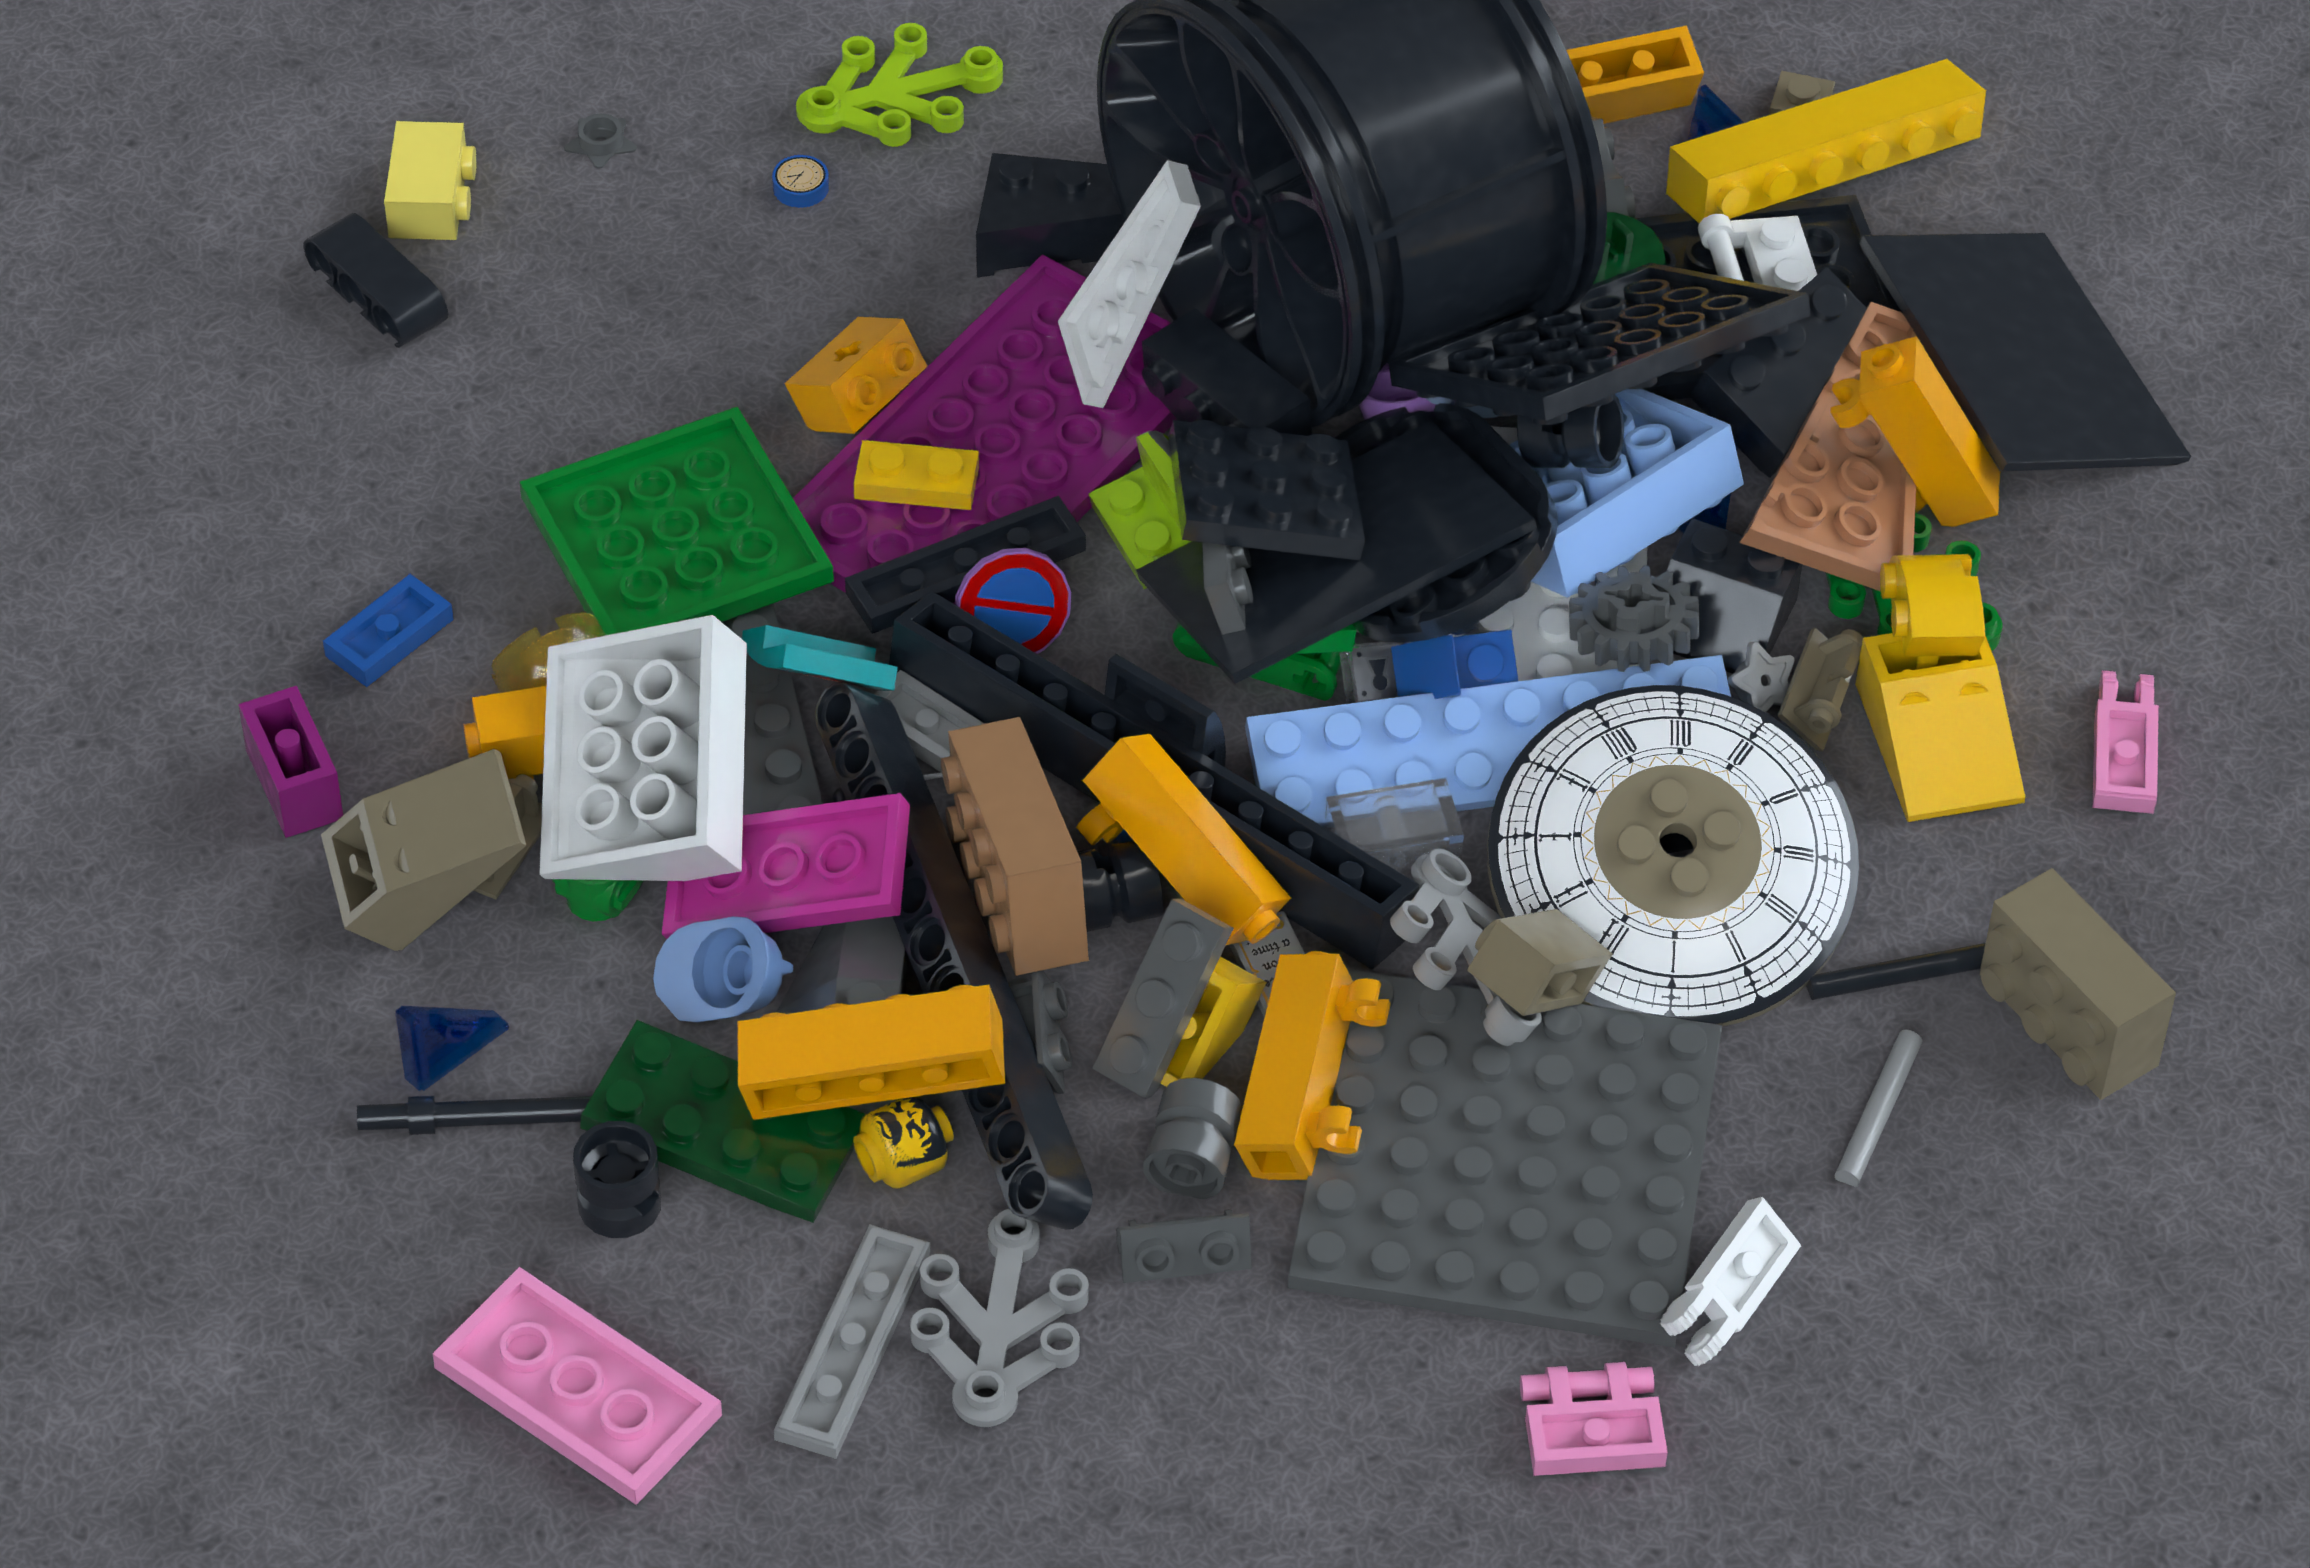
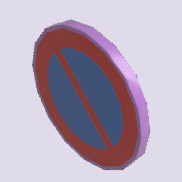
[955,548,1071,654]

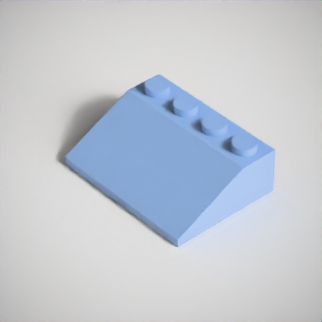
[1510,389,1744,598]

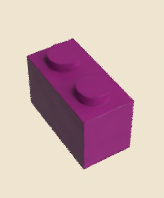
[238,685,343,838]

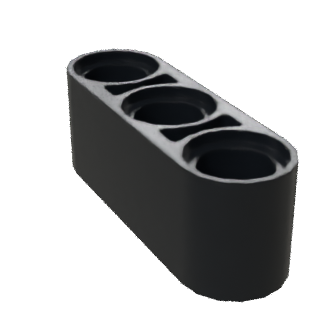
[303,213,448,348]

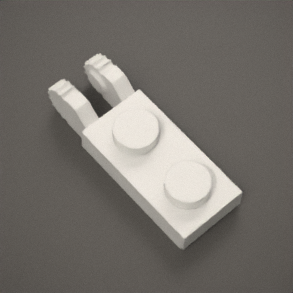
[1660,1197,1801,1366]

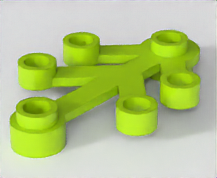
[796,23,1003,147]

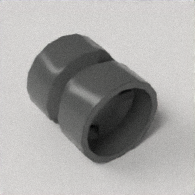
[1143,1078,1243,1199]

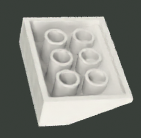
[540,615,747,881]

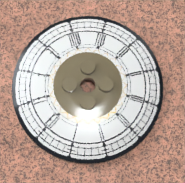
[1487,685,1859,1027]

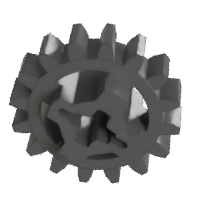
[1569,566,1699,672]

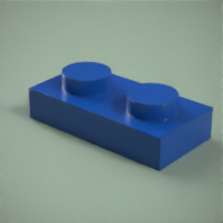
[323,574,454,687]

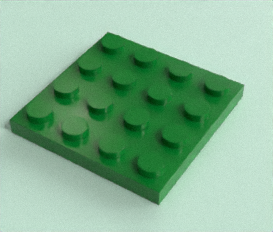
[520,406,834,637]

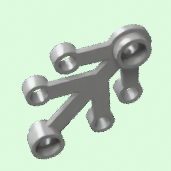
[1390,849,1542,1046]
[910,1209,1089,1427]

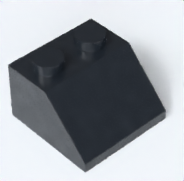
[1667,518,1802,674]

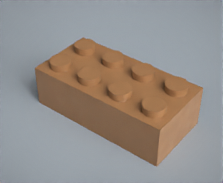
[941,717,1089,976]

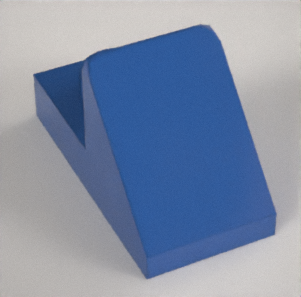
[1391,629,1518,699]

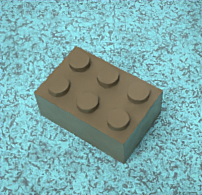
[1979,868,2176,1100]

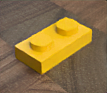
[854,440,979,510]

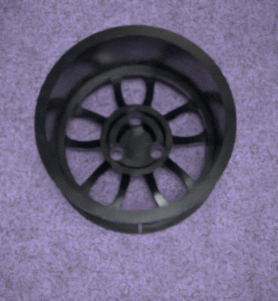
[1097,0,1607,427]

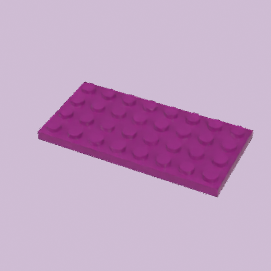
[793,254,1177,604]

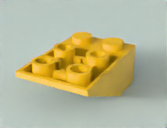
[1855,633,2026,822]

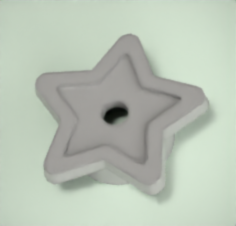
[1727,642,1795,713]

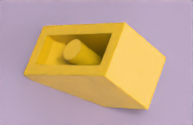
[1161,956,1267,1087]

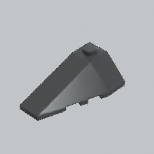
[777,916,909,1014]

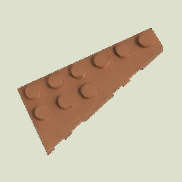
[1739,302,1922,591]

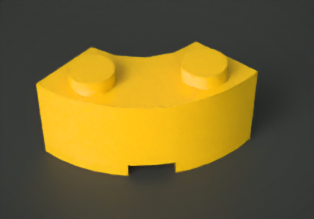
[1880,554,1985,657]

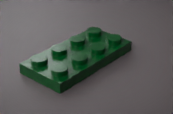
[580,1020,865,1223]

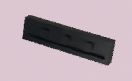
[845,495,1086,634]

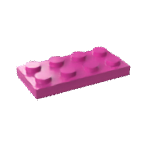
[662,793,910,939]

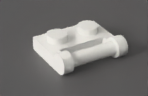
[1698,214,1817,291]

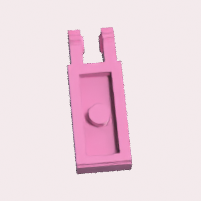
[2092,670,2159,814]

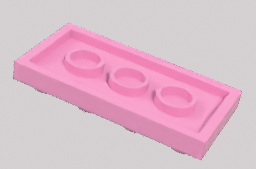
[432,1267,722,1505]

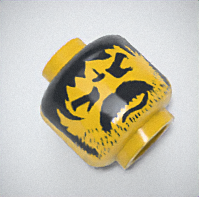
[853,1096,954,1188]

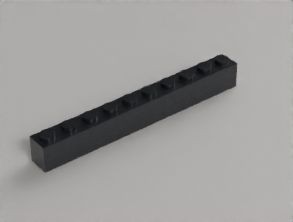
[889,591,1419,970]

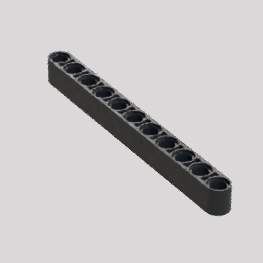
[815,682,1093,1230]

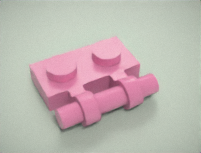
[1520,1362,1668,1476]

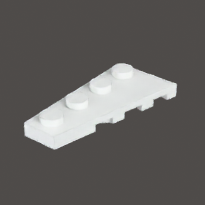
[1058,160,1201,408]

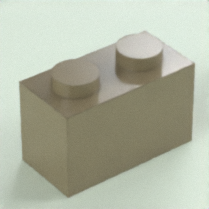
[1467,909,1613,1016]

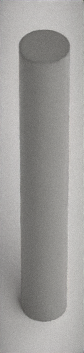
[1834,1030,1923,1187]

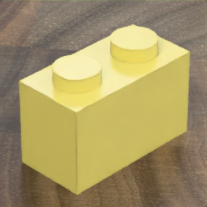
[384,121,476,240]

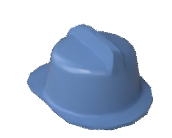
[653,916,793,1023]

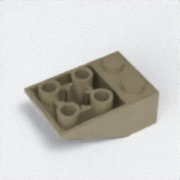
[321,749,527,951]

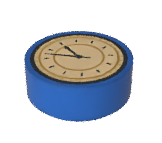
[772,155,829,208]

